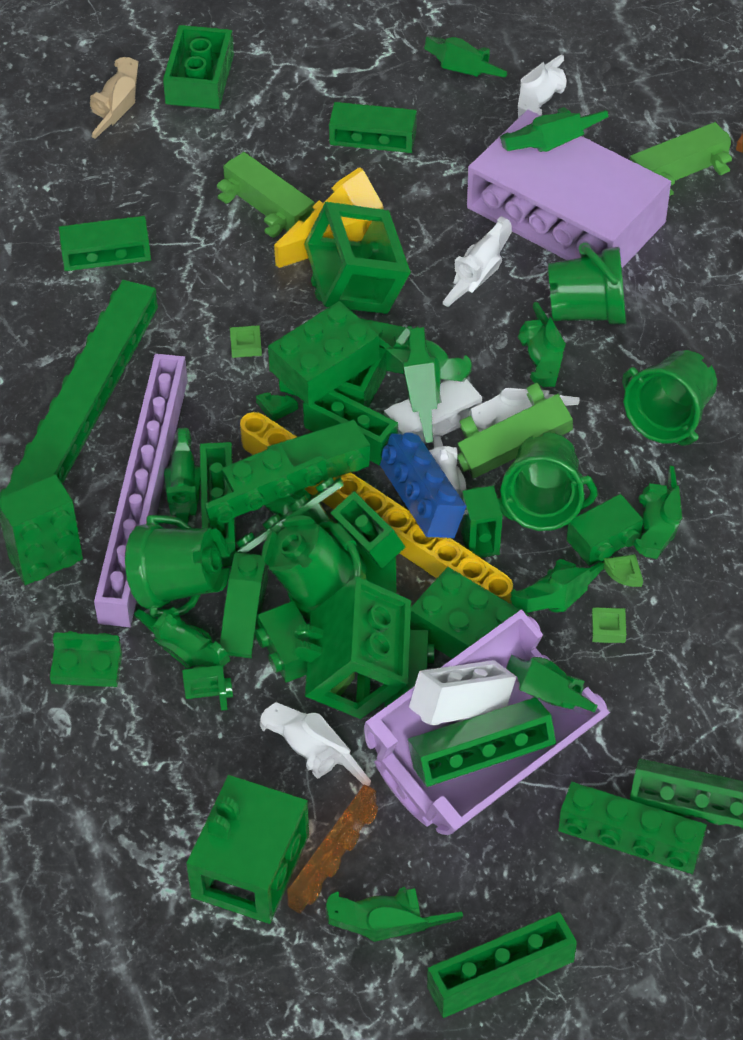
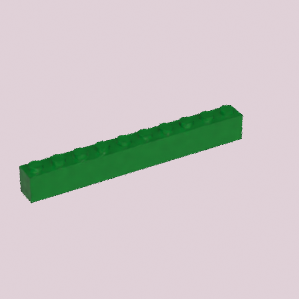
[0,280,158,498]

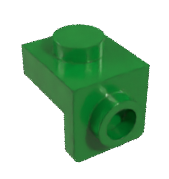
[182,665,233,711]

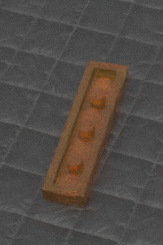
[287,784,378,914]

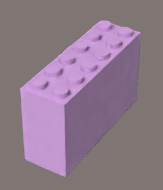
[467,110,671,268]

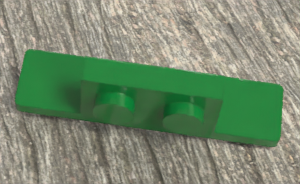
[205,444,328,526]
[234,477,344,554]

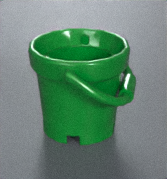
[548,243,626,324]
[622,350,717,446]
[498,432,598,531]
[125,515,230,617]
[262,515,367,620]

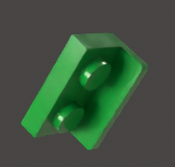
[50,631,122,687]

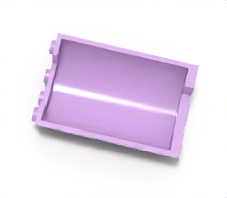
[364,609,610,835]

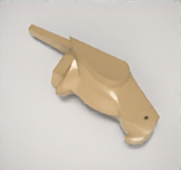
[90,57,138,139]

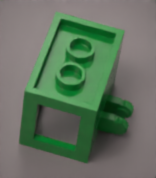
[304,202,411,314]
[292,576,411,719]
[186,775,309,924]

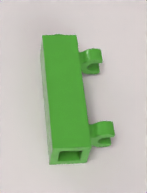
[630,122,732,196]
[217,152,315,238]
[457,383,573,479]

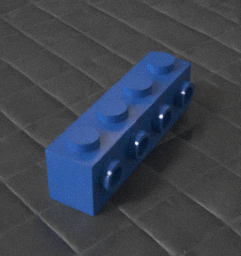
[380,432,467,538]

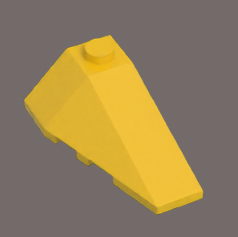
[274,167,383,268]

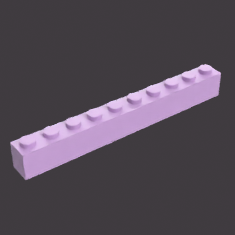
[94,354,188,627]

